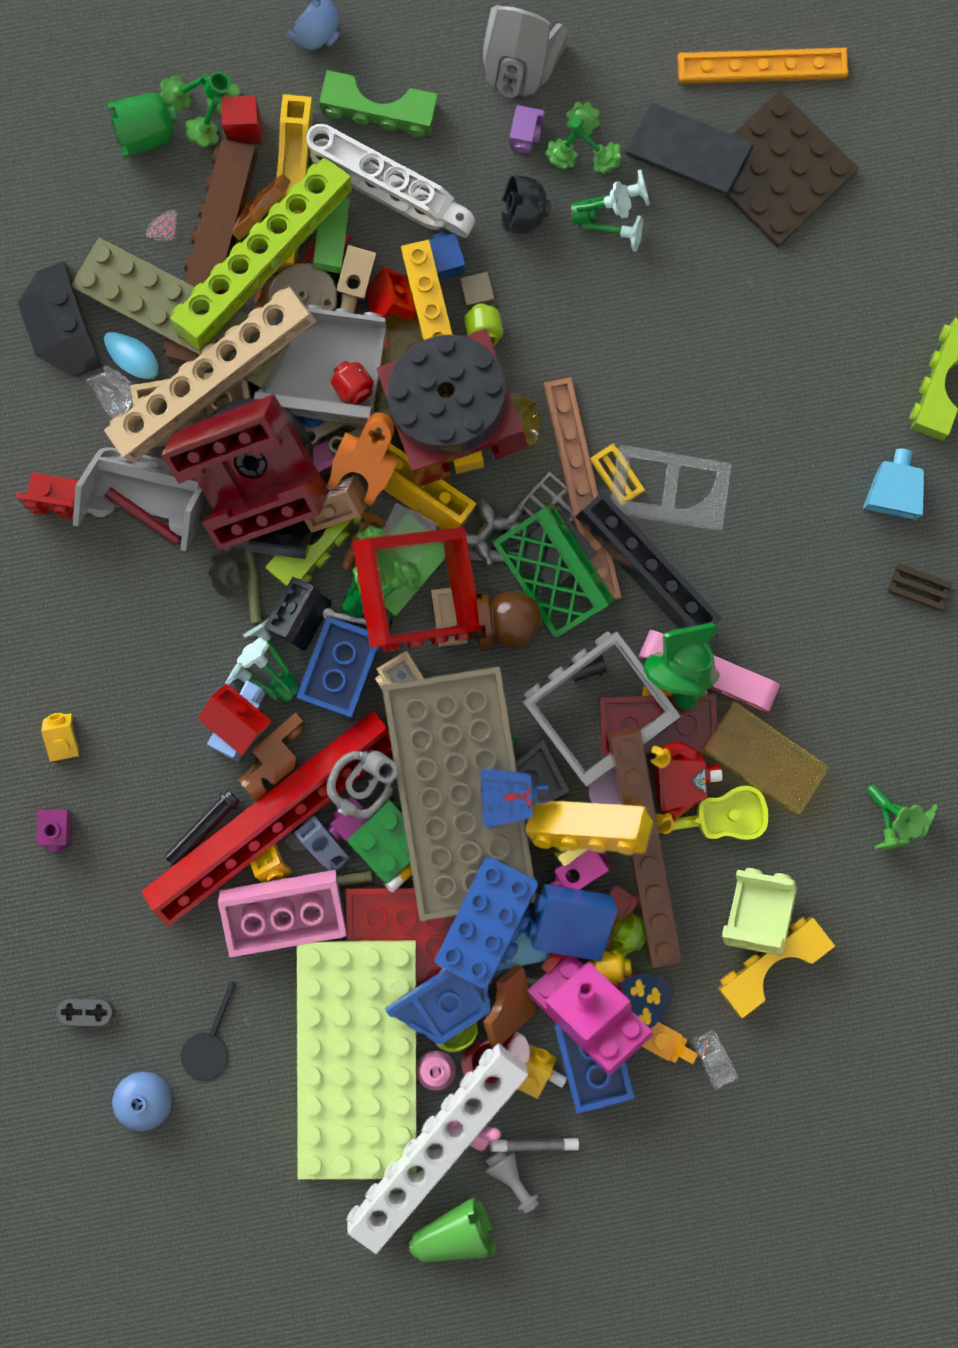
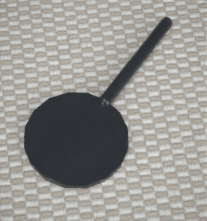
[181,981,235,1080]

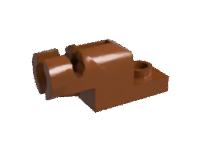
[239,712,305,800]

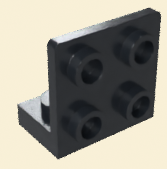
[264,577,332,651]

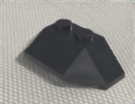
[18,261,102,376]

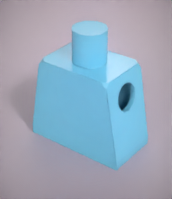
[863,449,924,520]

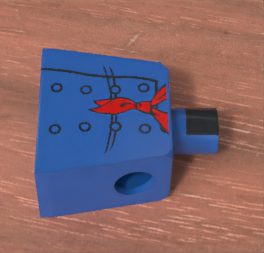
[480,768,549,827]

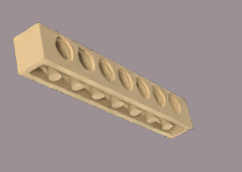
[104,287,317,463]

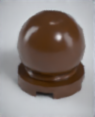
[476,590,543,651]

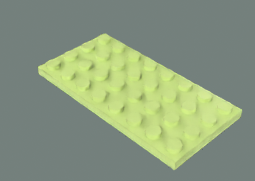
[297,940,417,1179]

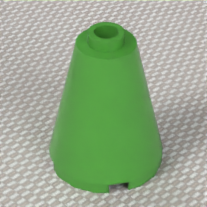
[409,1197,495,1262]

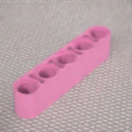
[638,630,780,712]

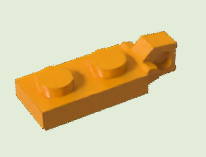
[642,1022,698,1064]

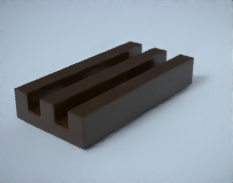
[887,564,953,611]

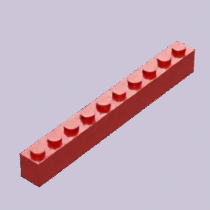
[141,711,393,927]

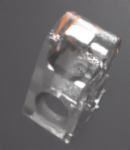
[692,1029,739,1090]

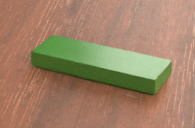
[312,198,350,273]

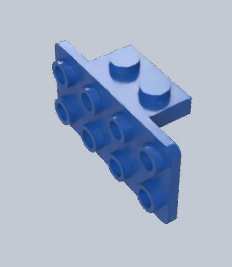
[435,857,538,988]

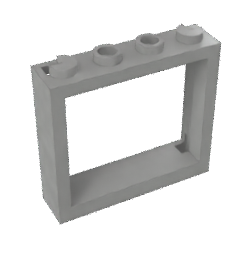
[523,631,681,787]

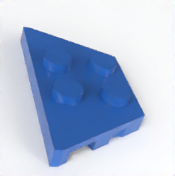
[385,969,491,1045]

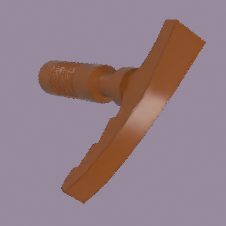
[341,509,393,570]

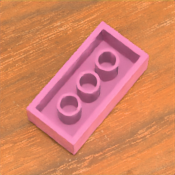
[218,870,346,958]

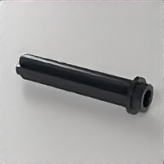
[165,789,240,866]

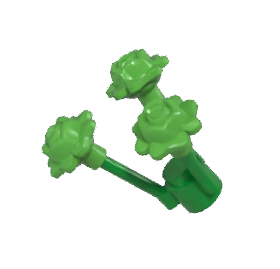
[342,525,421,618]

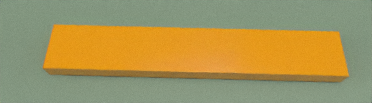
[677,48,848,84]

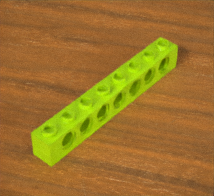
[170,157,352,351]

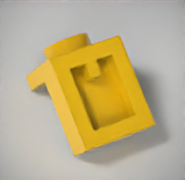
[250,844,292,883]

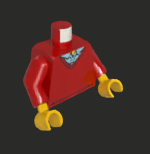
[650,740,722,834]

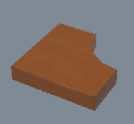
[232,174,291,240]
[483,964,536,1046]

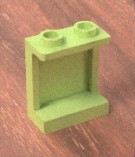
[722,868,797,956]

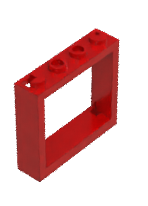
[352,527,483,652]

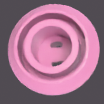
[416,1050,456,1091]

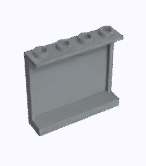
[254,305,387,426]

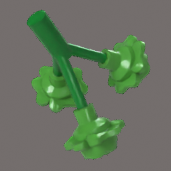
[545,102,622,174]

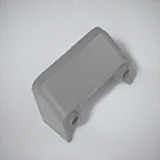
[73,447,205,551]

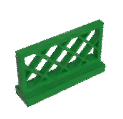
[493,503,615,639]

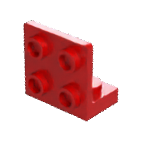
[16,472,79,520]

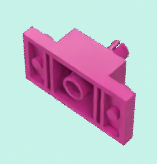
[527,955,653,1075]

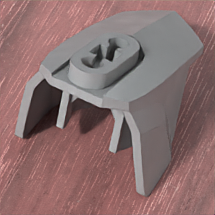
[483,5,568,98]

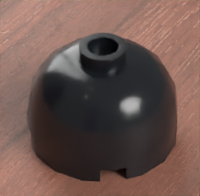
[501,174,550,233]

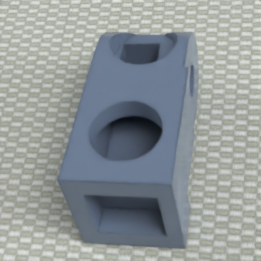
[294,815,350,871]

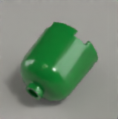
[106,92,178,159]

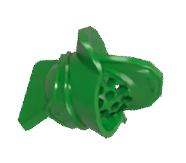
[644,623,720,710]

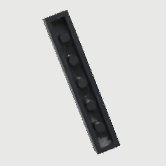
[575,491,722,629]

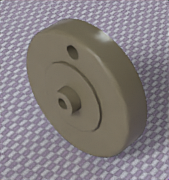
[269,263,338,311]

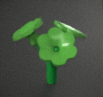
[866,784,938,850]

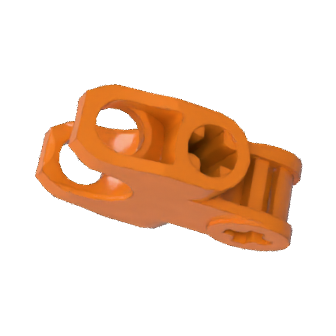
[327,413,399,505]

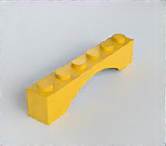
[274,94,314,272]

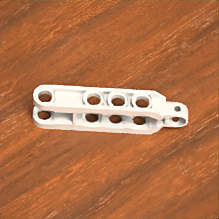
[307,124,475,238]

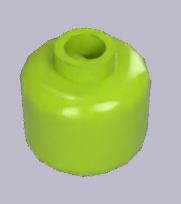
[464,304,504,346]

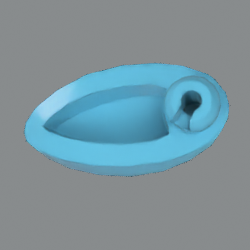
[104,332,159,380]

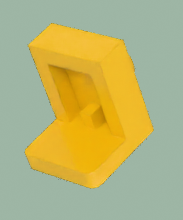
[41,713,79,762]
[517,1045,557,1099]

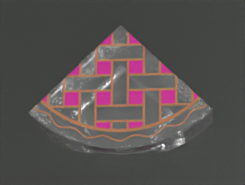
[146,211,178,241]

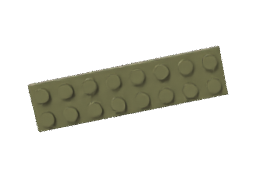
[71,237,292,390]

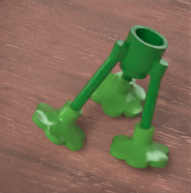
[160,71,240,148]

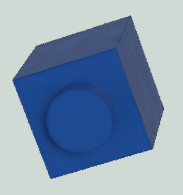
[429,232,465,280]

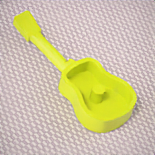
[657,786,768,840]

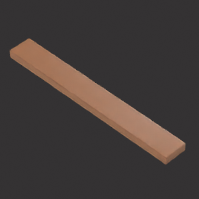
[543,377,622,601]

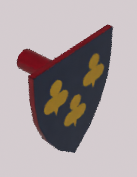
[618,973,676,1029]

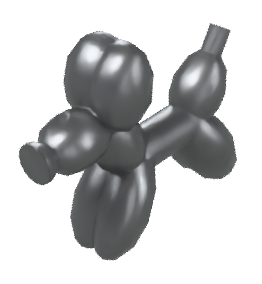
[466,499,525,566]

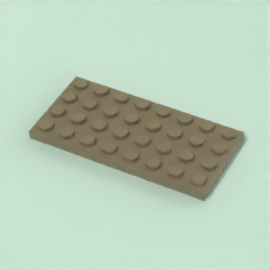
[382,667,537,921]

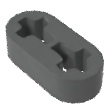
[56,998,114,1026]

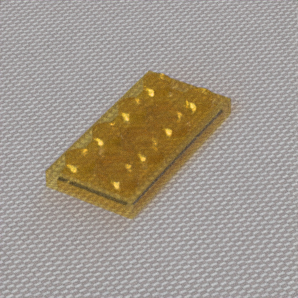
[702,702,830,816]

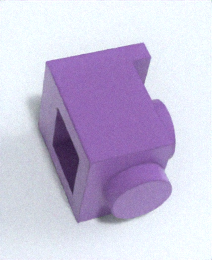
[509,105,544,154]

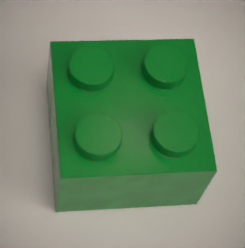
[347,801,410,884]

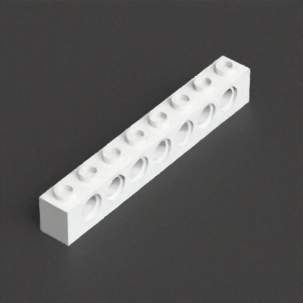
[347,1043,528,1254]

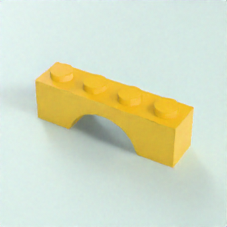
[717,917,835,1018]

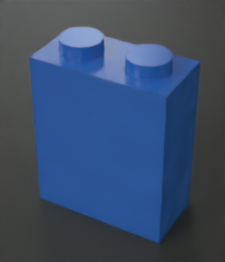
[526,884,617,961]

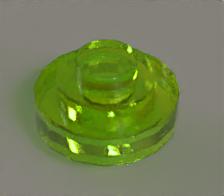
[610,913,646,957]

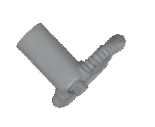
[327,751,397,819]

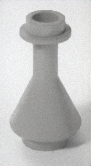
[485,1151,539,1214]

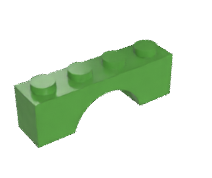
[319,70,438,137]

